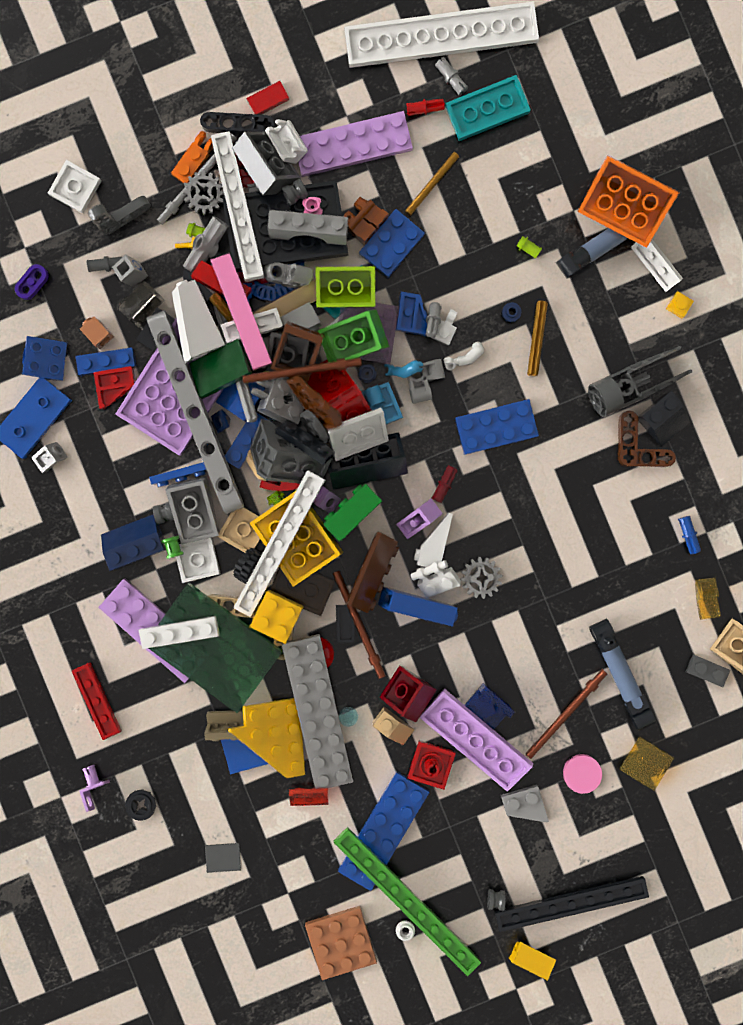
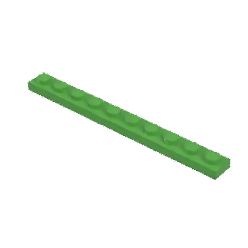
[334,827,481,976]

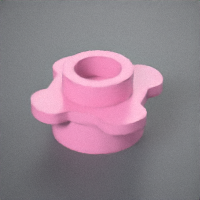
[302,197,323,215]

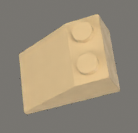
[710,619,743,674]

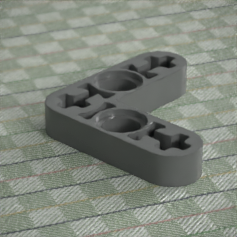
[88,196,151,235]

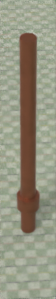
[243,358,362,383]
[333,571,386,679]
[525,669,608,759]

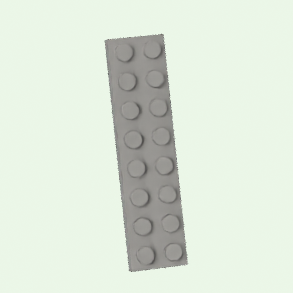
[282,634,353,791]

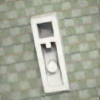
[414,513,453,567]

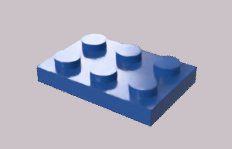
[359,209,425,278]

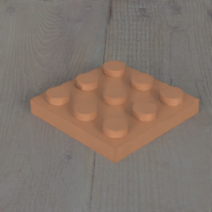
[305,906,377,980]

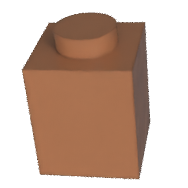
[80,316,114,349]

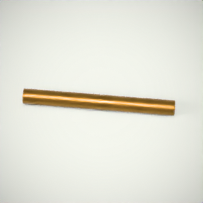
[405,152,459,216]

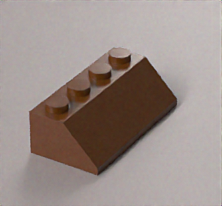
[346,532,399,613]

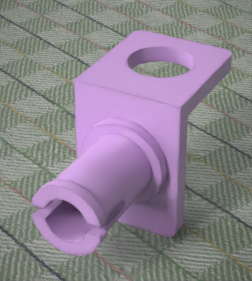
[313,486,341,513]
[80,765,110,812]

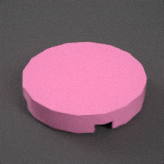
[563,754,602,794]

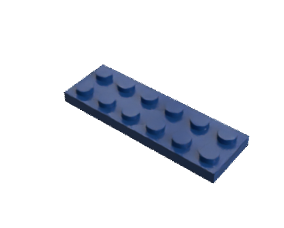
[338,771,429,891]

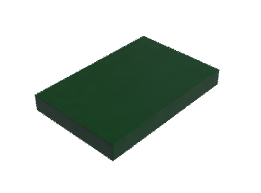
[189,339,252,399]

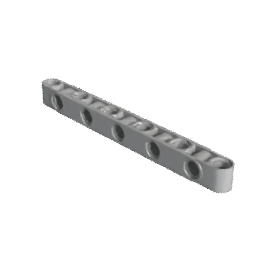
[146,310,244,514]

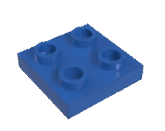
[22,336,67,381]

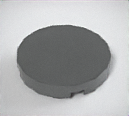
[300,410,330,444]

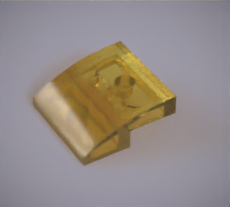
[620,736,674,791]

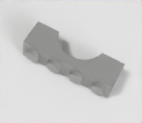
[268,210,348,245]

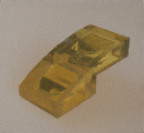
[695,578,721,620]

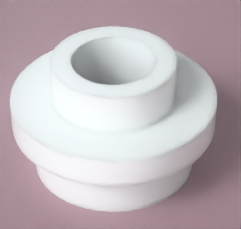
[396,920,415,941]

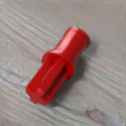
[406,99,445,116]

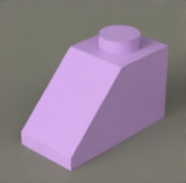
[396,499,443,539]

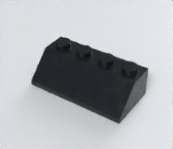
[328,432,408,490]

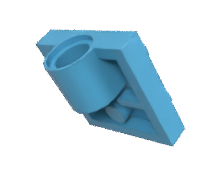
[362,382,403,425]

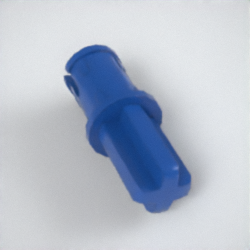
[678,515,701,554]

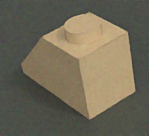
[373,707,414,745]

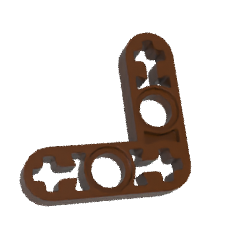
[618,411,676,467]

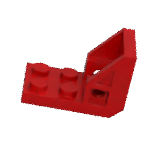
[306,359,372,422]

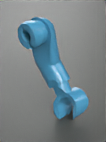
[384,360,423,378]

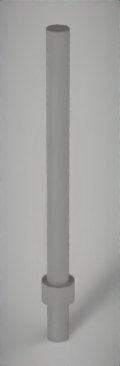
[157,134,237,225]

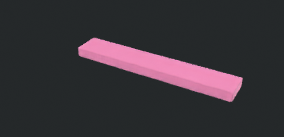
[211,254,272,371]

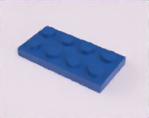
[455,399,539,455]

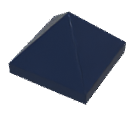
[211,409,230,434]

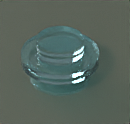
[339,707,358,727]

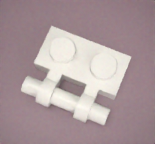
[411,560,461,598]

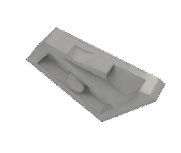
[501,784,549,822]

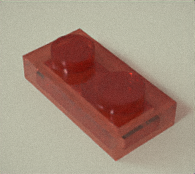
[289,788,329,806]

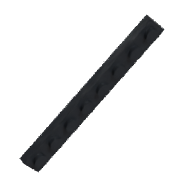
[494,876,649,932]

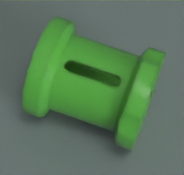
[161,536,184,559]

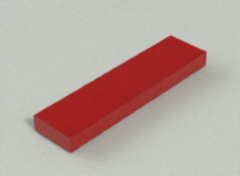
[72,662,122,740]

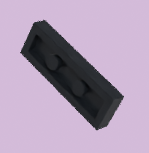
[275,420,335,465]

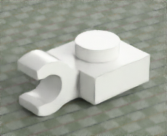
[432,309,458,346]

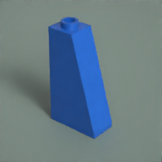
[378,586,458,626]

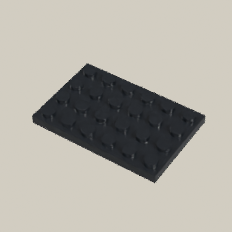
[223,181,348,272]

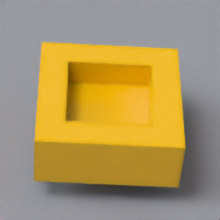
[666,291,694,319]

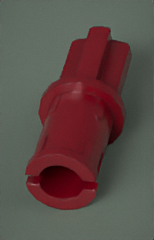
[431,466,458,504]

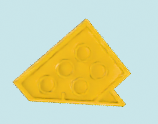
[228,698,305,778]

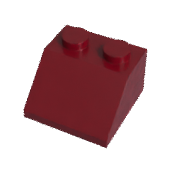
[379,665,436,722]

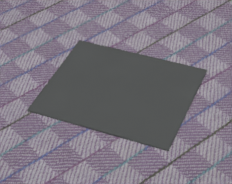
[205,843,241,873]

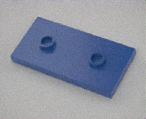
[0,378,72,459]

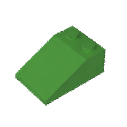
[317,310,389,363]

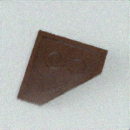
[286,375,343,429]

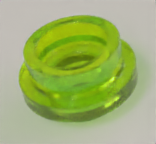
[267,491,285,506]

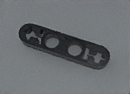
[200,112,275,134]

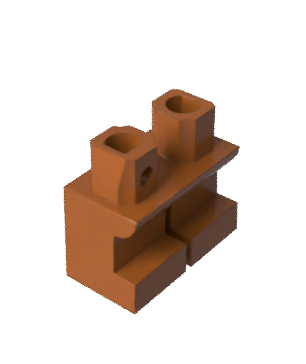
[343,197,389,246]

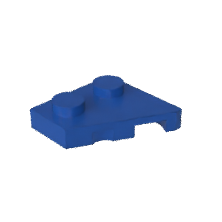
[395,292,427,336]

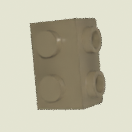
[204,710,244,741]

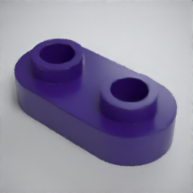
[15,264,49,300]

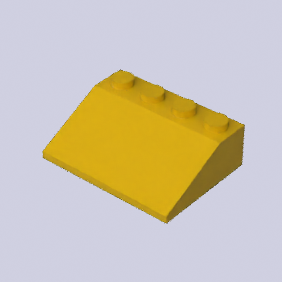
[250,490,343,587]

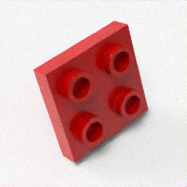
[407,740,456,790]

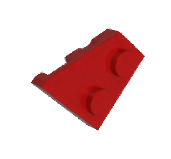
[93,366,135,410]

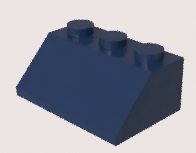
[101,515,166,571]

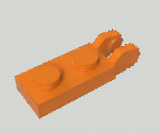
[171,131,213,183]

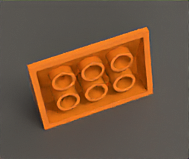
[578,155,679,248]

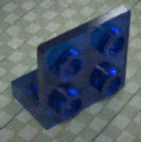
[464,683,515,730]

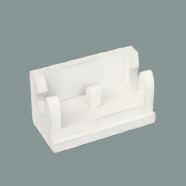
[265,119,308,164]

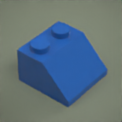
[216,382,265,422]

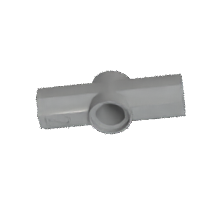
[183,217,228,273]

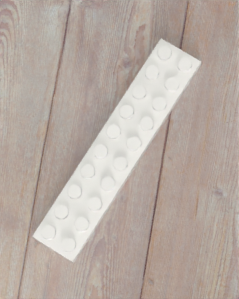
[344,1,539,68]

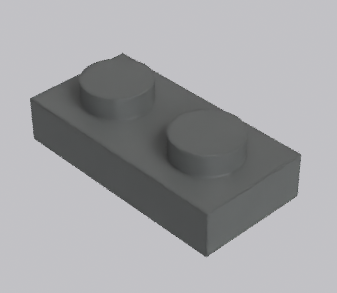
[686,655,730,687]

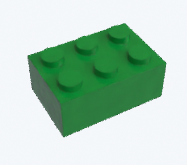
[323,484,382,542]

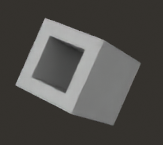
[112,255,148,288]

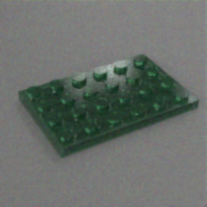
[148,583,283,713]

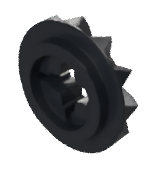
[125,789,157,821]

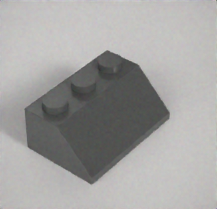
[232,132,301,195]

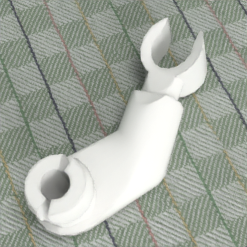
[443,342,484,370]

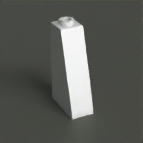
[172,280,225,363]

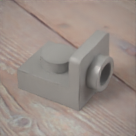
[31,442,67,473]

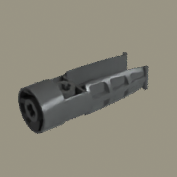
[588,346,692,417]

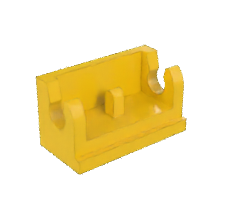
[509,941,556,981]

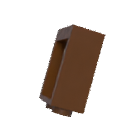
[271,321,325,382]

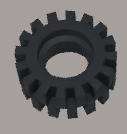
[233,548,262,584]

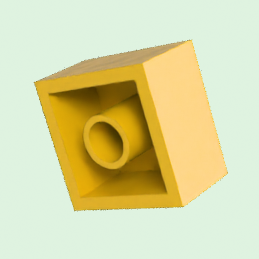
[250,590,304,644]

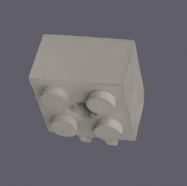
[251,377,304,425]

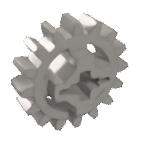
[183,171,225,215]
[460,557,503,599]

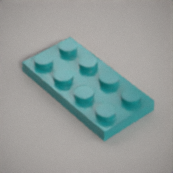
[445,75,531,141]

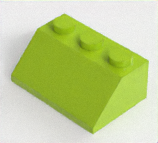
[316,266,375,307]

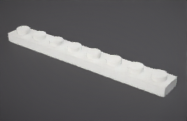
[211,131,264,282]
[234,470,325,617]

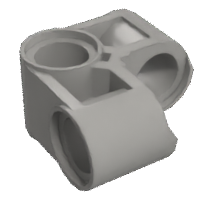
[263,263,313,288]
[408,359,445,404]

